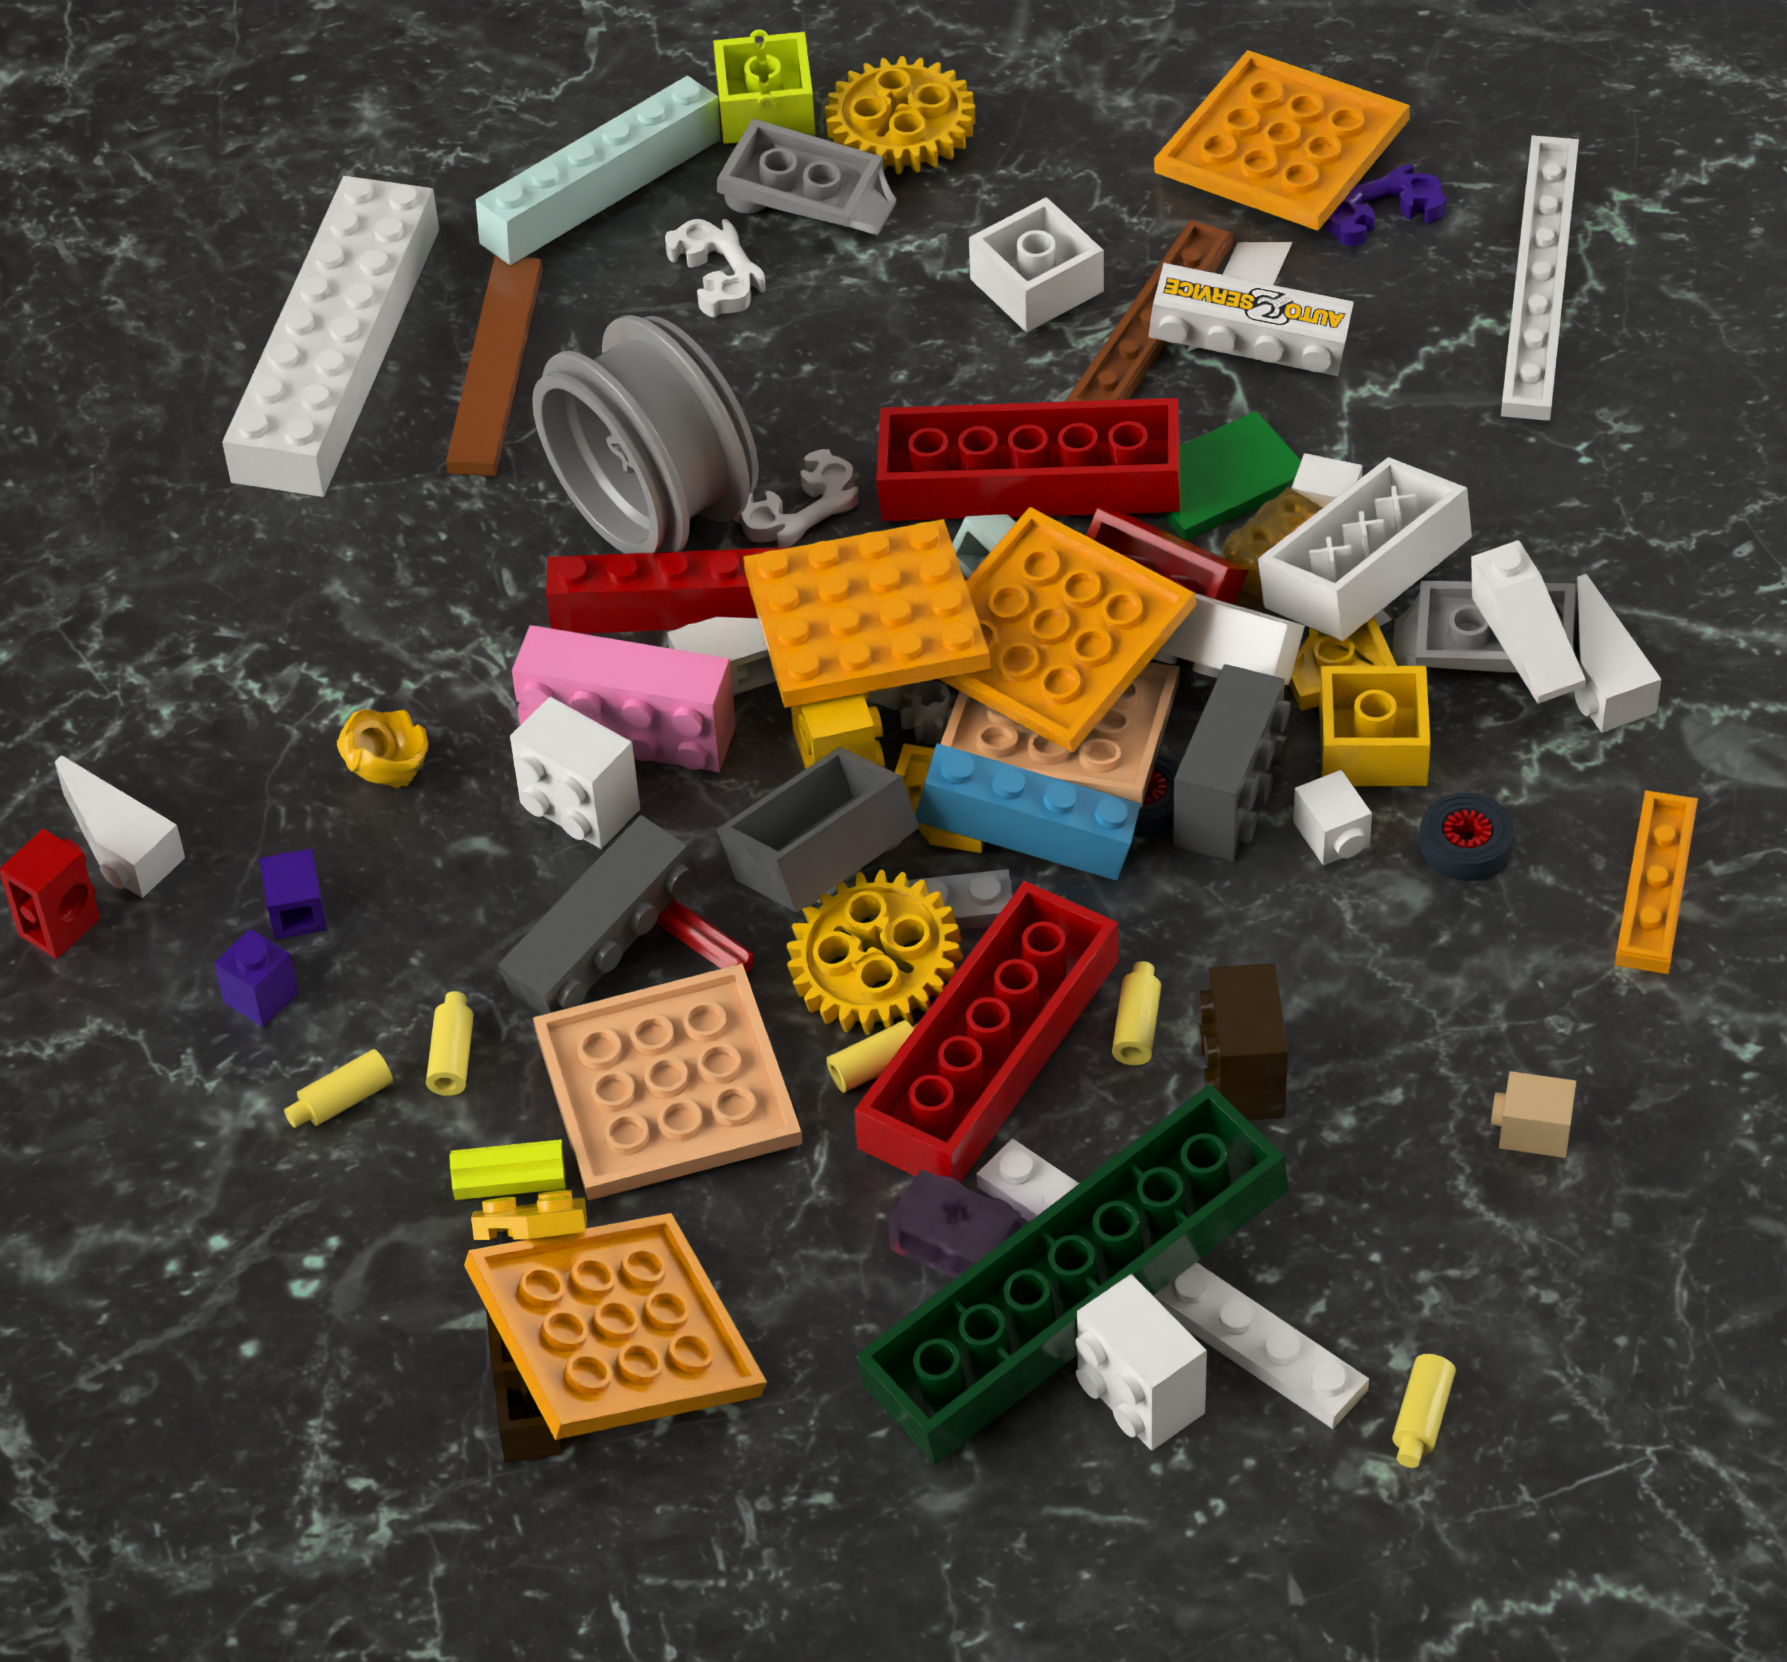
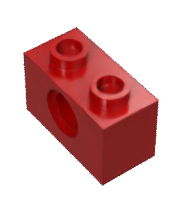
[0,828,100,959]

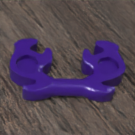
[1324,164,1447,246]

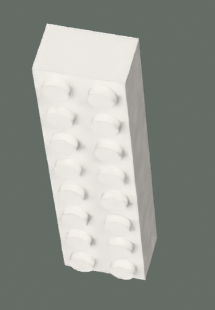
[222,176,439,497]

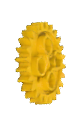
[825,56,976,174]
[787,870,963,1035]

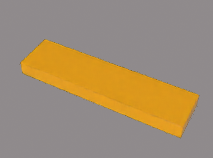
[1615,790,1698,974]

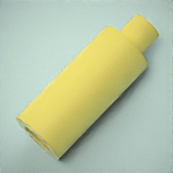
[1112,961,1161,1065]
[426,991,474,1096]
[827,1020,917,1093]
[284,1049,393,1128]
[1392,1354,1456,1468]

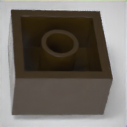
[1198,963,1288,1120]

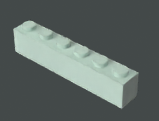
[476,75,720,265]

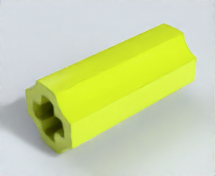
[450,1139,566,1200]

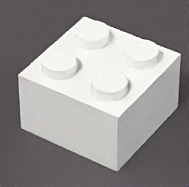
[969,197,1104,333]
[510,697,640,849]
[1076,1274,1207,1451]

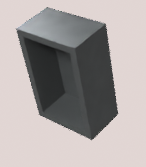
[1173,664,1291,862]
[717,747,920,912]

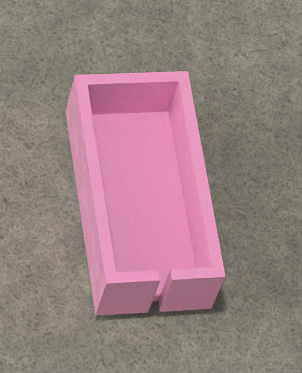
[512,625,736,773]

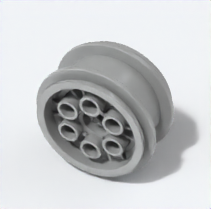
[532,315,759,554]

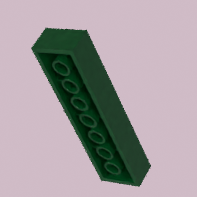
[855,1084,1288,1466]

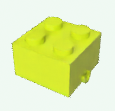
[713,30,815,144]

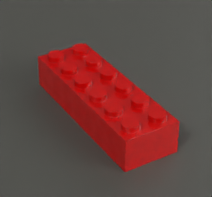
[876,398,1180,521]
[854,881,1118,1194]

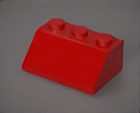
[1086,509,1249,662]

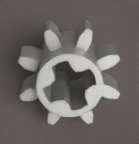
[900,680,958,743]

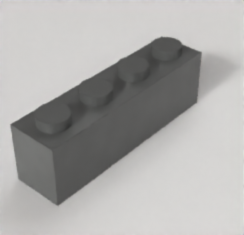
[498,815,698,1015]

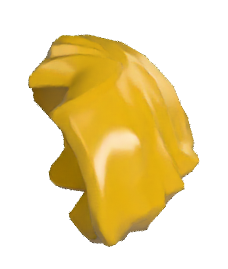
[337,709,429,789]

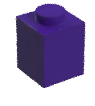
[259,849,327,940]
[214,929,299,1027]

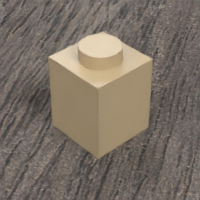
[1491,1071,1576,1158]

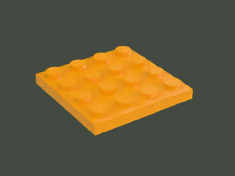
[1154,50,1410,231]
[938,507,1197,753]
[743,519,991,708]
[464,1213,767,1440]

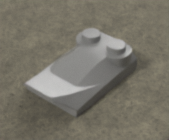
[717,119,897,236]
[1392,581,1576,673]

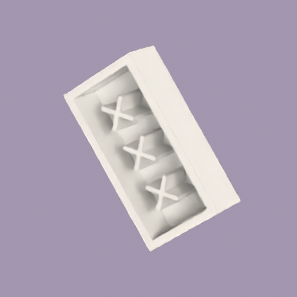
[1258,457,1472,641]

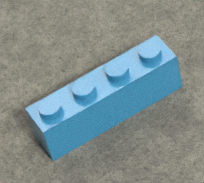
[915,743,1141,881]

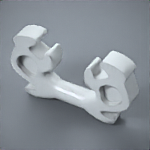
[665,219,766,318]
[734,449,859,548]

